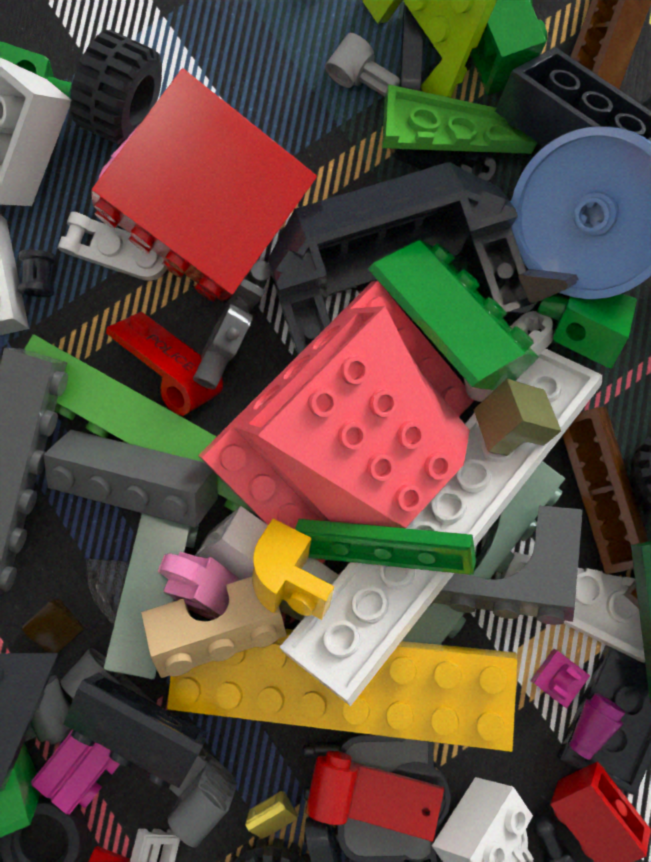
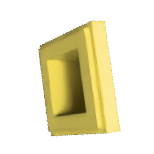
[245,791,297,838]

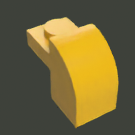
[252,518,334,620]

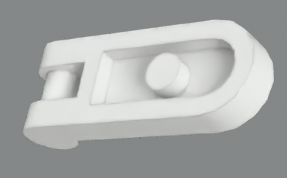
[57,212,167,281]

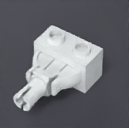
[432,777,534,862]

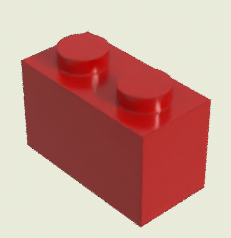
[550,761,651,862]

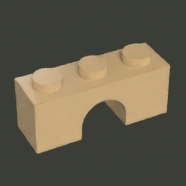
[141,576,287,678]

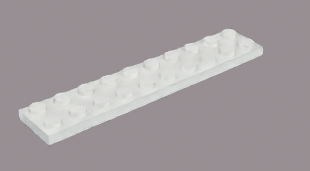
[280,348,602,706]

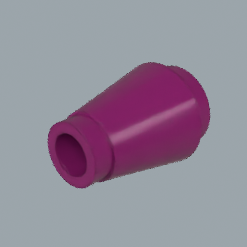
[569,693,625,760]

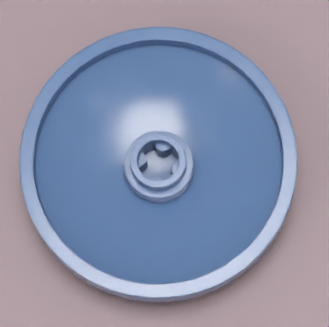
[511,127,651,299]

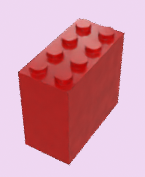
[91,67,317,302]

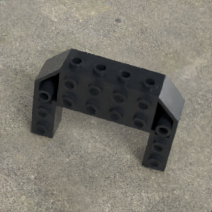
[268,162,537,356]

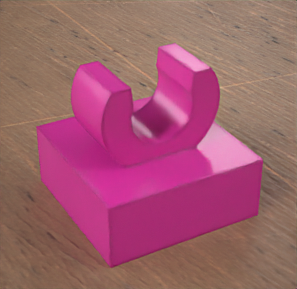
[530,648,590,709]

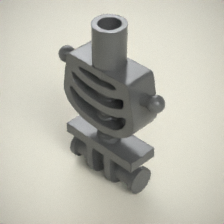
[193,260,271,390]

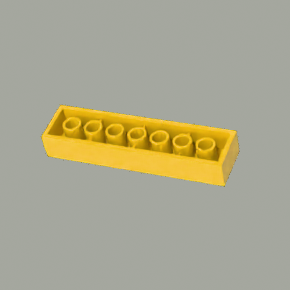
[167,620,517,752]

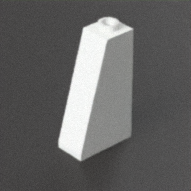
[195,506,339,621]

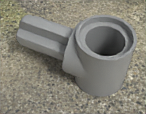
[325,33,400,97]

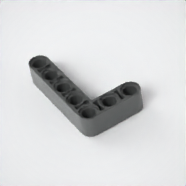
[60,648,237,848]

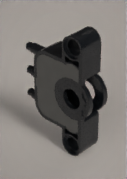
[303,731,451,862]

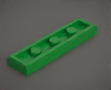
[295,519,476,575]

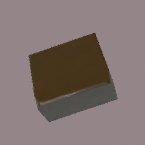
[519,269,579,304]
[21,599,85,653]

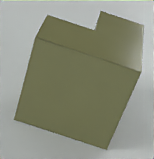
[474,379,561,456]

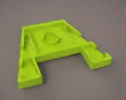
[362,0,497,98]

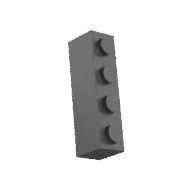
[43,430,218,527]

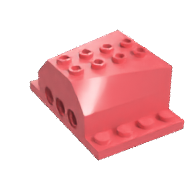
[198,281,474,564]

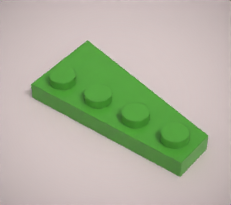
[382,84,537,154]

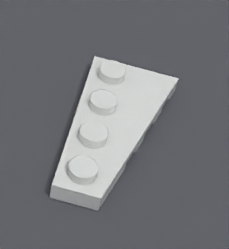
[500,552,645,662]

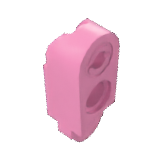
[158,552,239,620]

